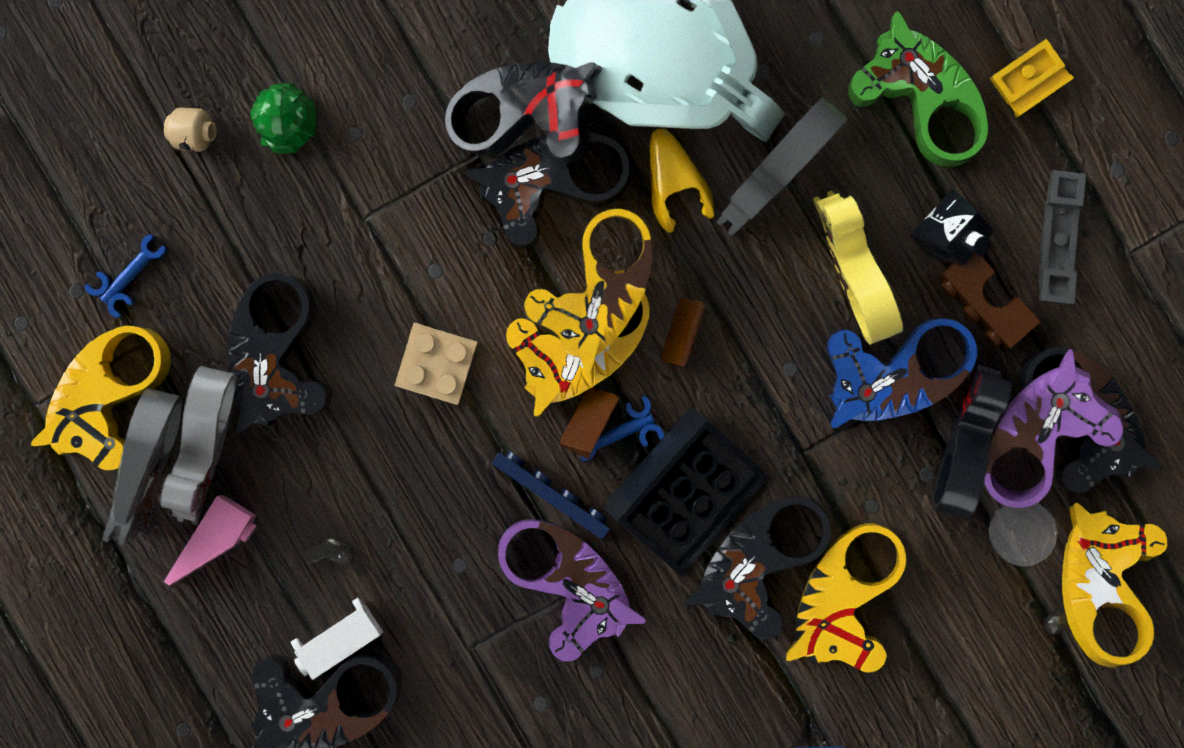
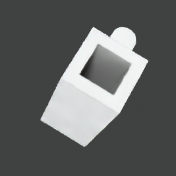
[291,598,383,680]

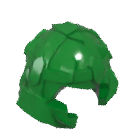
[251,83,316,154]

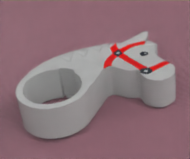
[161,366,237,526]

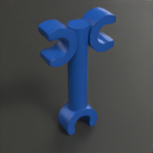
[84,234,168,319]
[581,396,664,461]

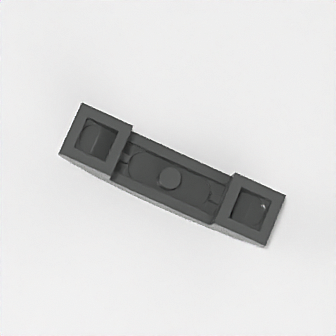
[1039,170,1086,305]

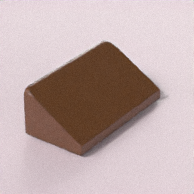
[661,298,706,368]
[558,388,620,459]

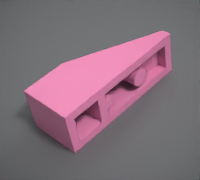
[164,495,257,585]

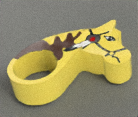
[812,191,903,344]

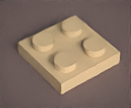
[394,323,478,405]

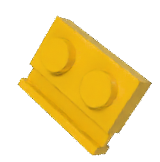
[989,39,1074,117]

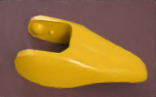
[650,128,714,233]

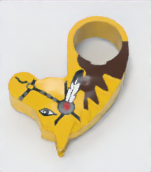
[524,209,652,375]

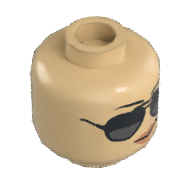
[164,107,217,152]

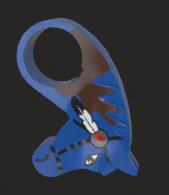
[827,318,977,428]

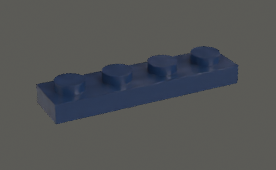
[491,451,610,539]

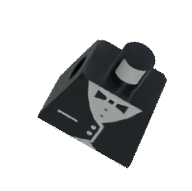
[910,189,993,266]

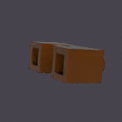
[938,254,1041,350]

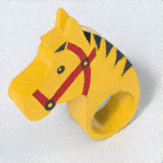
[786,523,906,672]

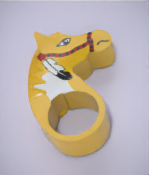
[506,293,650,416]
[1062,503,1167,667]

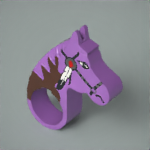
[984,349,1123,508]
[498,519,646,661]

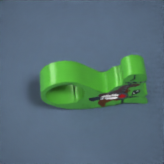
[848,11,988,167]

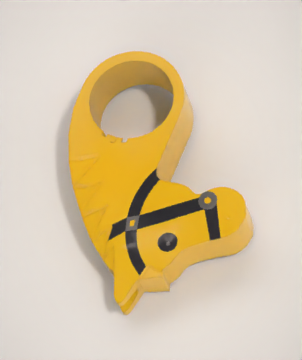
[31,326,171,470]

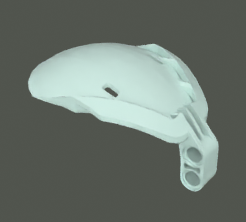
[548,0,785,142]

